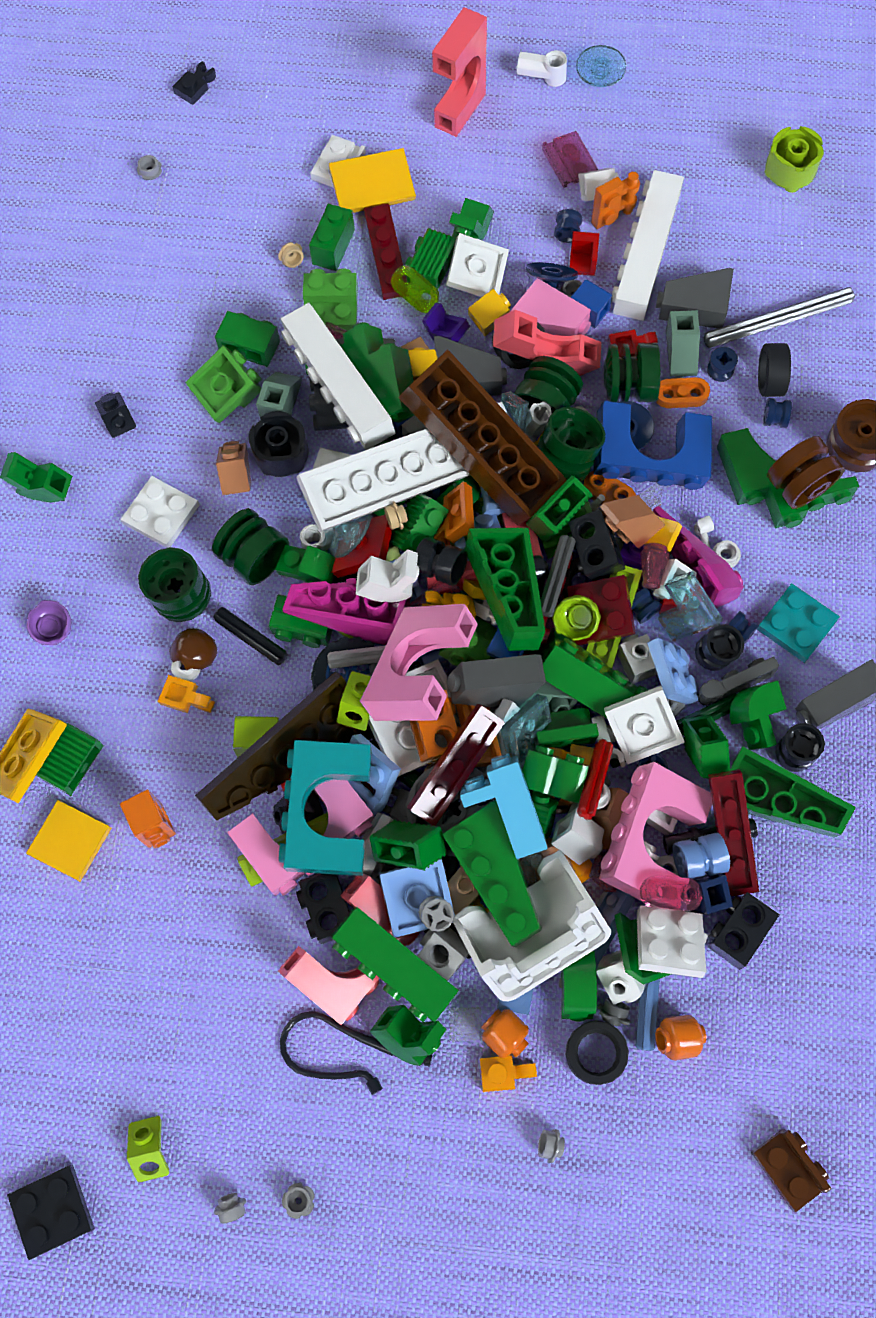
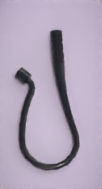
[279,1011,433,1095]

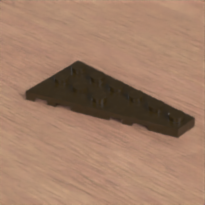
[195,672,375,820]

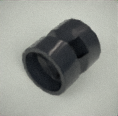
[416,536,468,586]
[695,624,745,671]
[775,723,825,772]

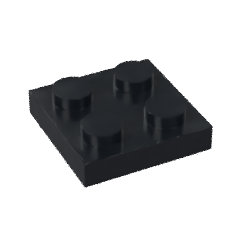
[7,1165,95,1260]

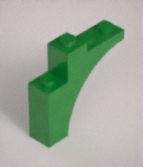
[305,322,415,423]
[716,428,859,528]

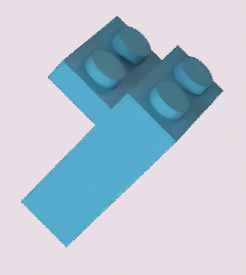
[460,753,548,859]

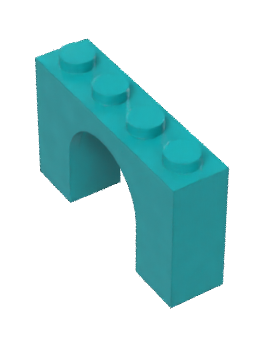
[279,740,372,876]

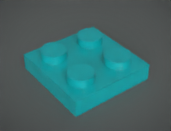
[757,583,840,663]

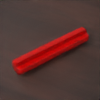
[577,739,613,820]

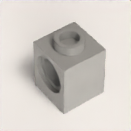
[417,927,469,981]

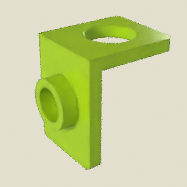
[337,671,371,731]
[127,1116,169,1182]

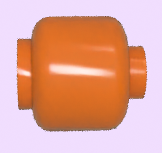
[481,1009,529,1058]
[655,1014,706,1061]

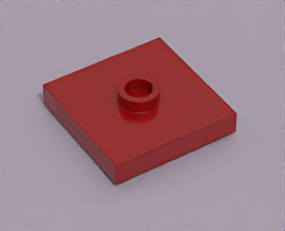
[332,515,393,578]

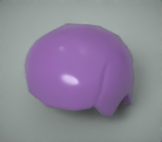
[26,600,72,645]

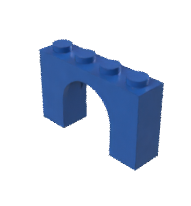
[594,401,712,490]

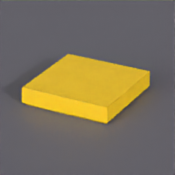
[26,800,112,882]

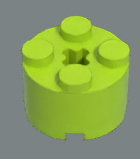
[764,126,824,193]

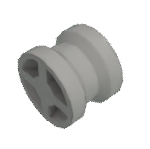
[418,896,454,932]

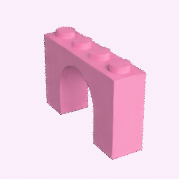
[360,604,478,721]
[599,762,712,910]
[227,780,374,896]

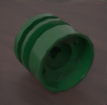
[603,343,661,402]
[511,356,583,417]
[537,407,606,482]
[212,508,289,585]
[138,547,211,622]

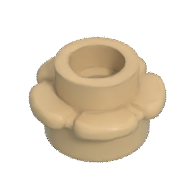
[278,242,304,268]
[384,501,408,530]

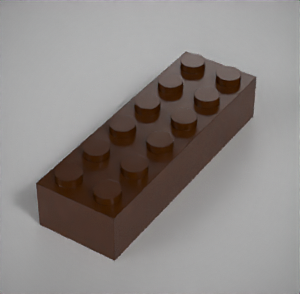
[398,349,567,525]

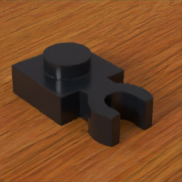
[172,61,216,105]

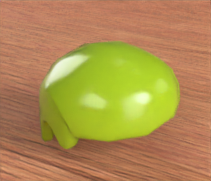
[552,595,601,641]

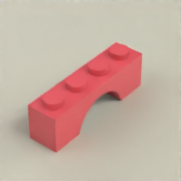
[493,310,602,376]

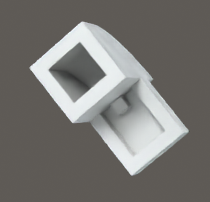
[355,549,419,602]

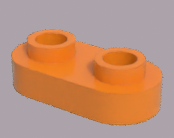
[656,377,710,408]
[583,471,636,505]

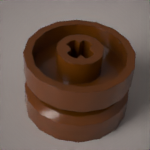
[826,399,876,473]
[767,436,845,509]

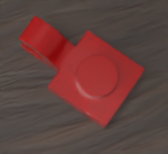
[608,329,658,357]

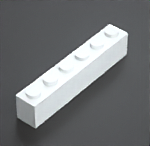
[611,170,684,321]
[280,303,395,450]

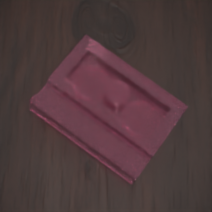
[542,131,598,188]

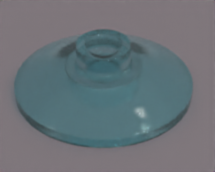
[576,45,626,87]
[330,513,371,558]

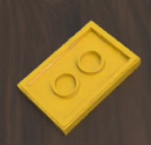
[329,148,416,213]
[0,708,67,803]

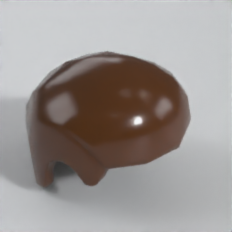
[169,628,218,670]

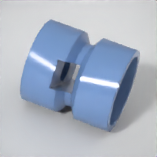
[673,833,730,882]

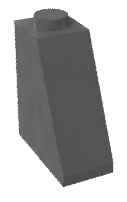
[655,268,734,329]
[434,336,507,396]
[447,654,546,708]
[795,659,876,730]

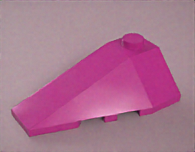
[653,506,744,613]
[282,578,411,645]

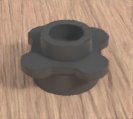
[597,998,631,1026]

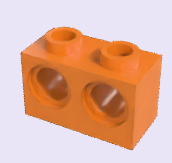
[409,690,460,763]
[119,789,176,848]

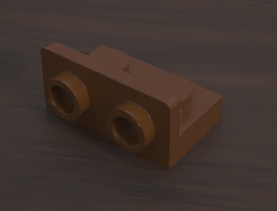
[751,1129,831,1212]

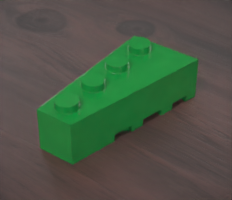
[464,528,545,651]
[537,627,648,719]
[712,746,856,838]
[442,800,542,947]
[330,907,459,1023]

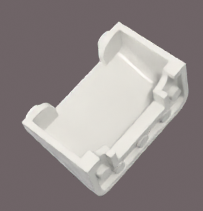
[453,849,611,1001]

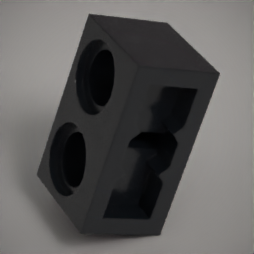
[568,508,626,581]
[296,873,350,944]
[708,892,780,970]

